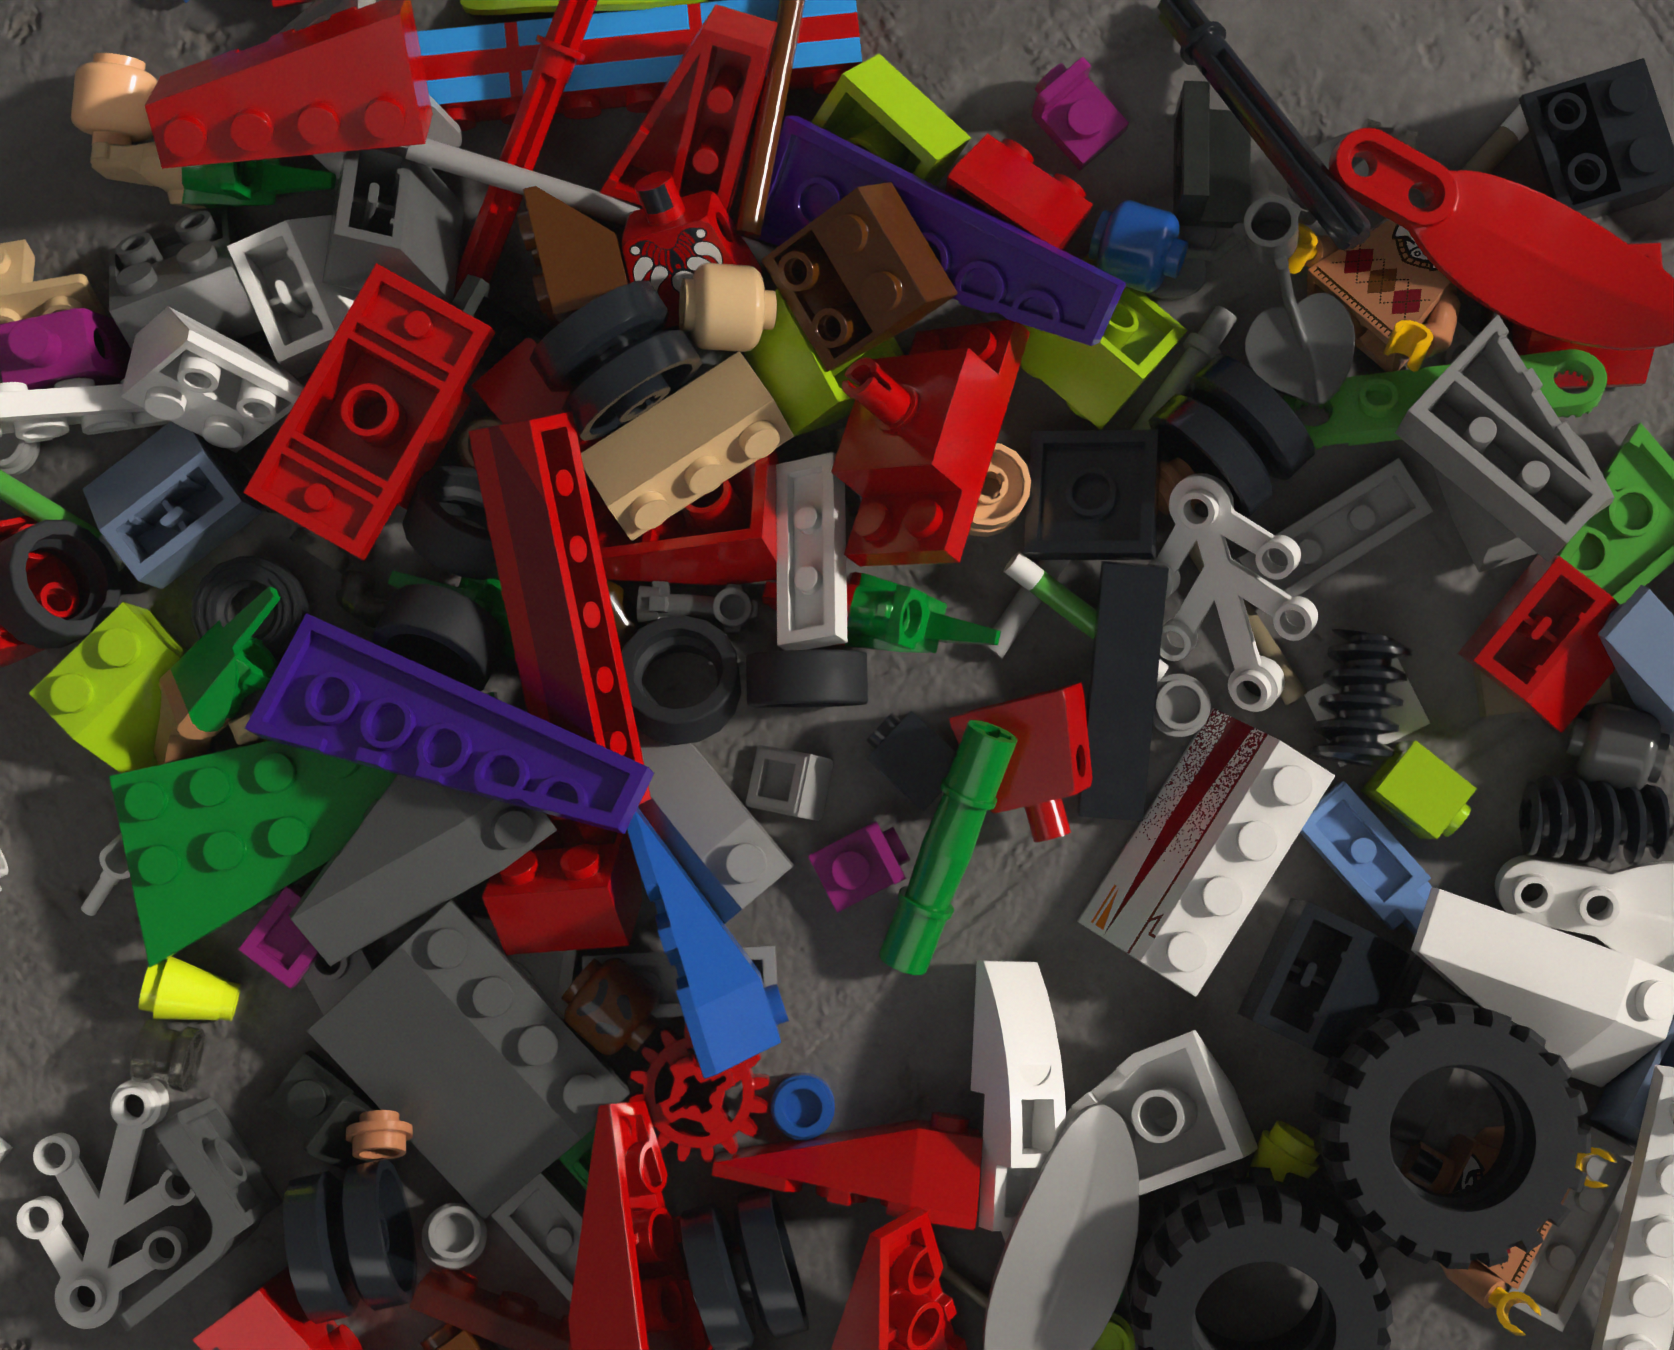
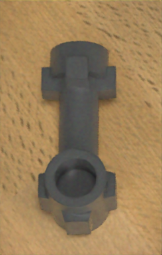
[637,581,759,634]

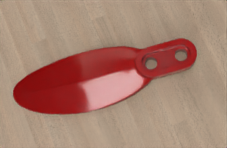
[1329,128,1674,350]

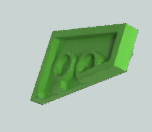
[1556,422,1674,604]

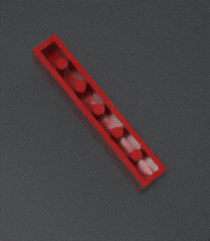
[468,411,651,820]

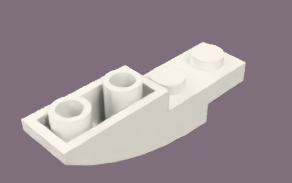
[971,960,1066,1231]

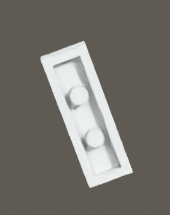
[776,452,848,650]

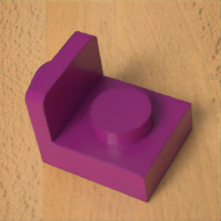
[1031,57,1129,171]
[808,821,911,913]
[238,882,320,989]

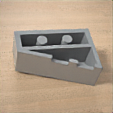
[1395,315,1612,562]

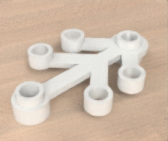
[1148,473,1318,712]
[17,1076,197,1329]

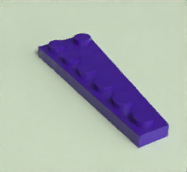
[757,116,1127,346]
[244,613,654,834]

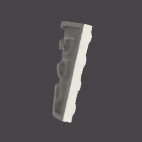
[0,378,170,443]

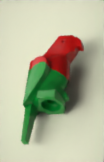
[762,572,1001,653]

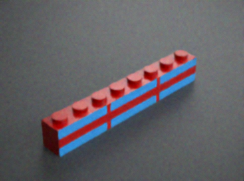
[417,0,862,131]

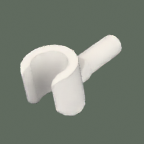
[81,833,130,916]

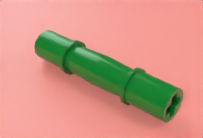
[879,720,1018,975]

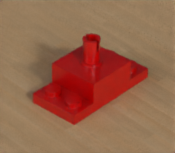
[243,263,495,560]
[831,320,1030,567]

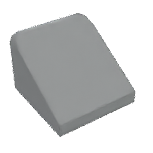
[745,744,833,821]

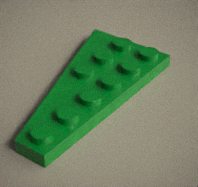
[109,692,498,968]

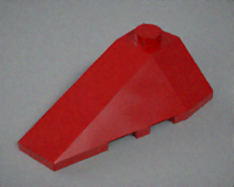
[588,449,779,586]
[568,1101,713,1350]
[711,1112,983,1230]
[831,1206,968,1350]

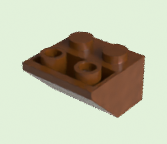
[761,182,958,371]
[517,186,630,328]

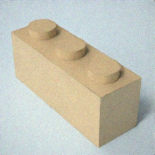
[581,351,794,541]

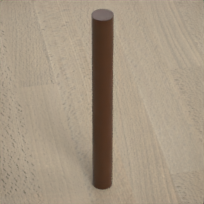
[735,0,805,239]

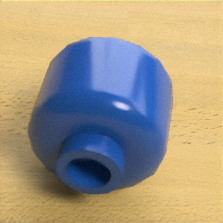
[1089,200,1188,293]

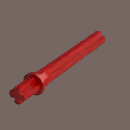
[454,0,598,298]

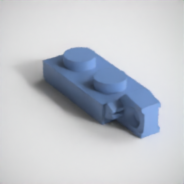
[1300,781,1432,937]

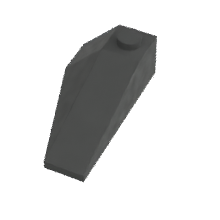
[289,775,557,966]

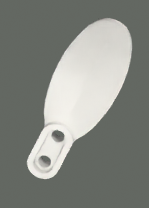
[1495,855,1674,972]

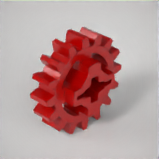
[629,1023,770,1163]

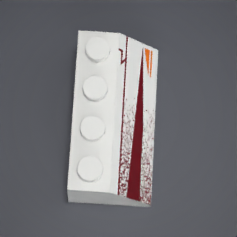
[1077,708,1335,997]

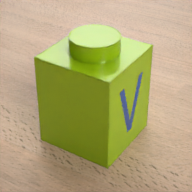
[1361,740,1477,839]

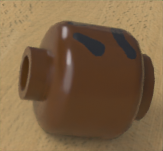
[561,958,661,1055]

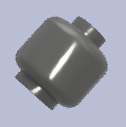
[1565,702,1670,791]

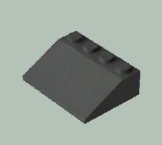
[307,897,630,1219]

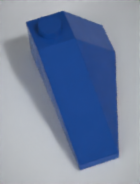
[627,808,789,1079]

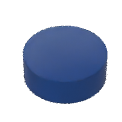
[771,1073,835,1140]

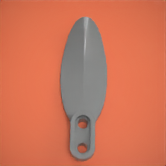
[982,1104,1139,1350]

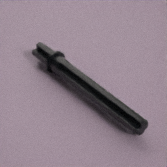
[1157,0,1371,252]

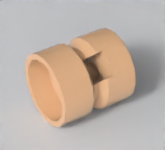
[969,443,1031,537]

